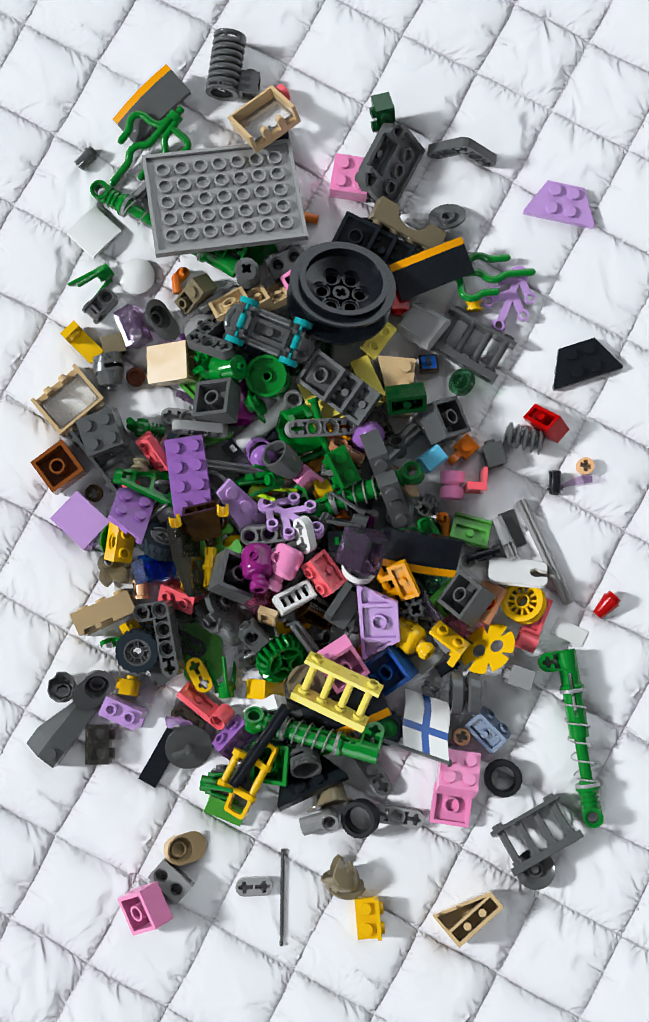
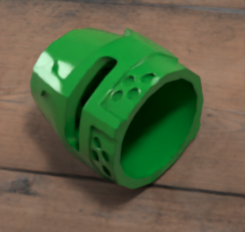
[208,354,247,384]

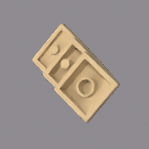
[208,281,287,321]

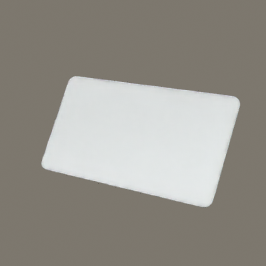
[550,617,588,647]

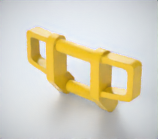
[217,742,279,820]

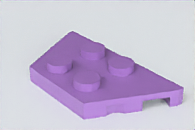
[107,487,159,545]

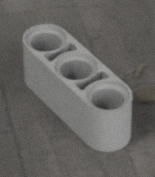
[241,521,296,545]

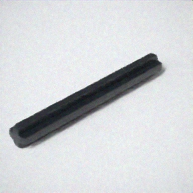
[229,704,291,788]

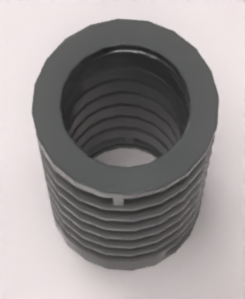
[205,28,247,101]

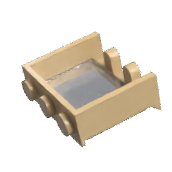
[227,85,301,154]
[30,363,106,437]

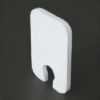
[488,557,547,589]

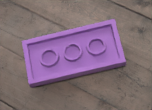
[164,435,212,517]

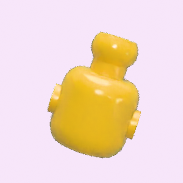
[395,616,435,660]

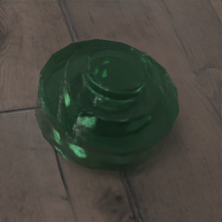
[448,368,475,397]
[421,574,448,596]

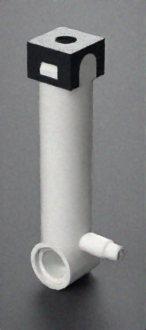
[221,389,303,463]

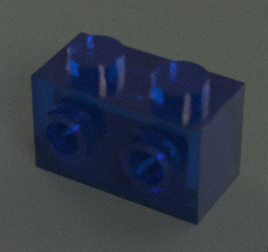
[131,554,177,585]

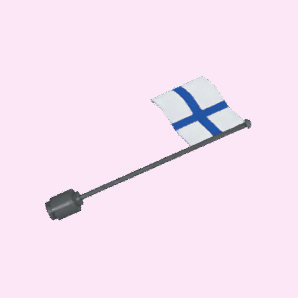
[285,688,452,767]

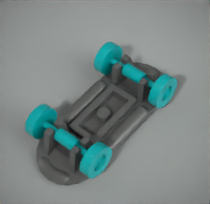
[224,295,316,368]

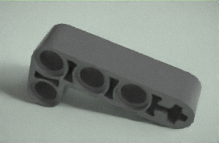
[133,600,184,678]

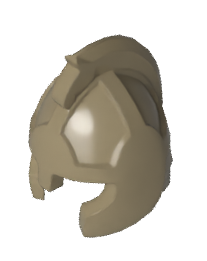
[320,854,366,900]

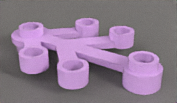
[482,266,536,334]
[257,492,324,540]

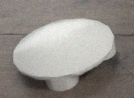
[118,258,156,296]

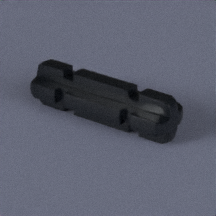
[465,544,502,565]

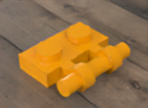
[374,559,421,601]

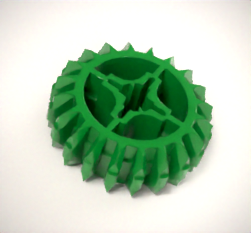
[255,633,307,684]

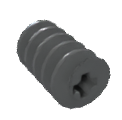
[234,257,260,291]
[502,422,545,455]

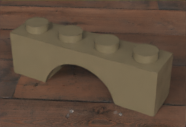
[368,196,447,252]

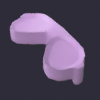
[165,716,193,728]

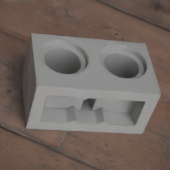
[501,664,536,691]
[148,858,195,905]

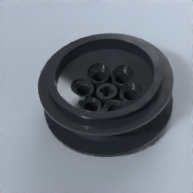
[286,241,396,345]

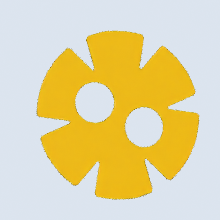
[462,623,515,674]

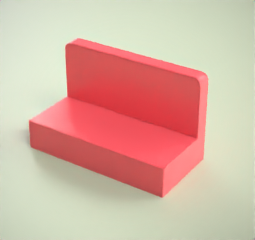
[463,467,488,494]

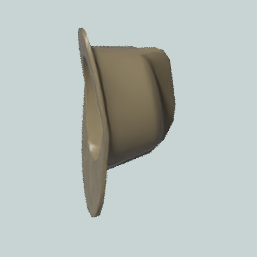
[307,783,353,813]

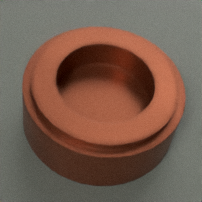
[126,367,146,387]

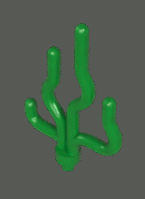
[109,106,192,187]
[455,252,536,302]

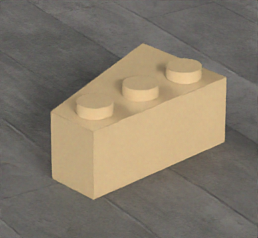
[377,355,416,419]
[70,588,137,636]
[432,890,504,948]

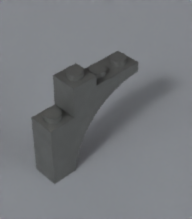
[359,429,413,528]

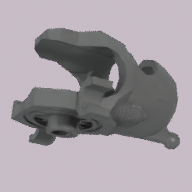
[194,592,253,647]

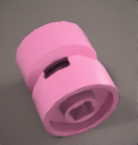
[439,470,465,500]

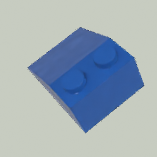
[365,644,419,697]

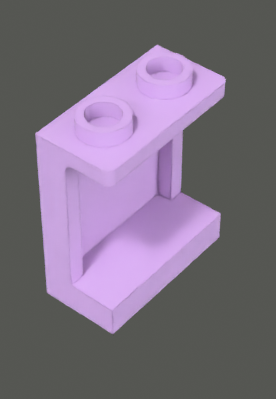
[50,490,109,551]
[98,694,149,730]

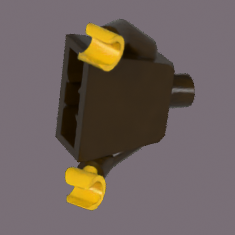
[168,499,230,547]

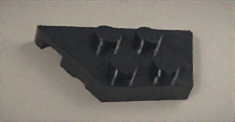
[552,337,623,391]
[277,755,349,812]

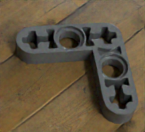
[427,137,497,167]
[186,314,235,360]

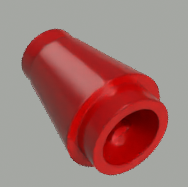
[593,590,621,619]

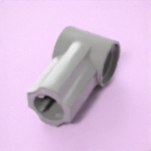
[299,807,339,836]

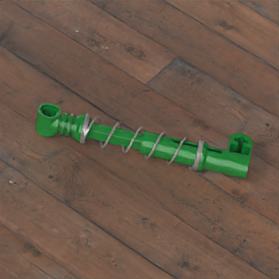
[90,180,250,278]
[537,648,604,828]

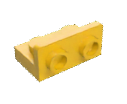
[355,896,385,941]

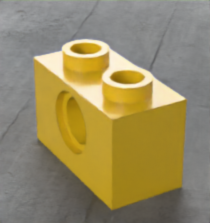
[104,521,135,564]

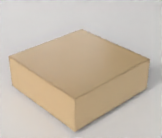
[258,605,279,627]

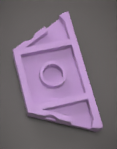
[522,180,595,229]
[357,585,401,660]

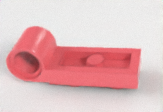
[515,598,553,654]
[176,681,235,730]

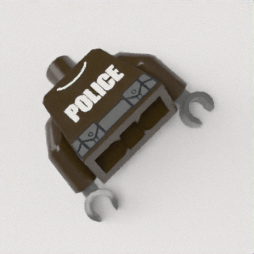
[279,589,333,643]

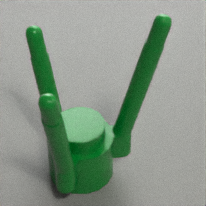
[68,263,115,294]
[238,464,284,497]
[205,656,237,699]
[199,771,249,805]

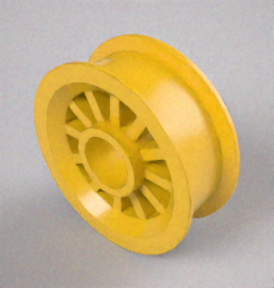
[501,585,547,625]

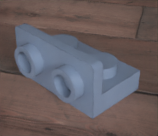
[464,706,511,755]

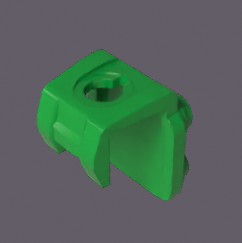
[276,404,322,457]

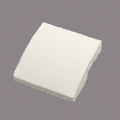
[67,206,122,259]

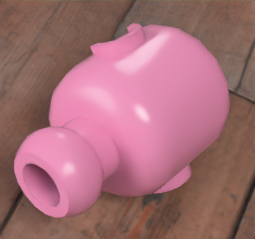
[266,543,304,593]

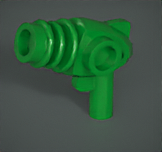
[126,417,165,438]

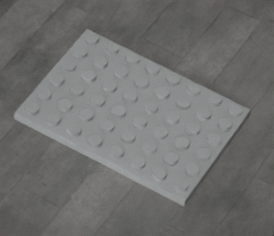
[142,139,308,258]

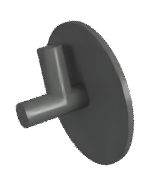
[165,725,212,769]

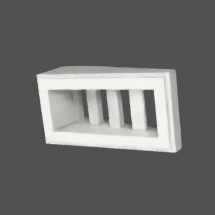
[272,579,317,617]
[243,694,287,714]

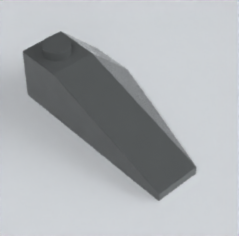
[26,701,104,768]

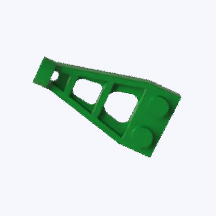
[113,468,173,508]

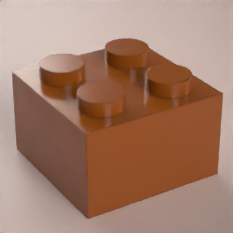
[30,439,88,495]

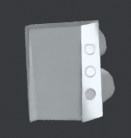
[397,303,451,351]

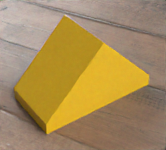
[246,678,286,700]

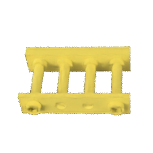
[289,651,384,733]

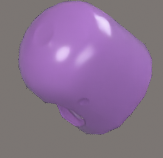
[351,421,385,453]
[246,437,277,472]

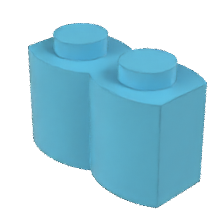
[415,444,448,474]

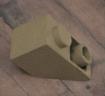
[174,273,218,316]

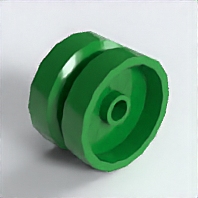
[245,354,292,399]

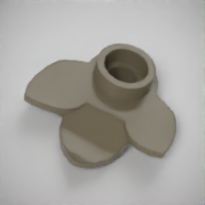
[97,554,134,587]

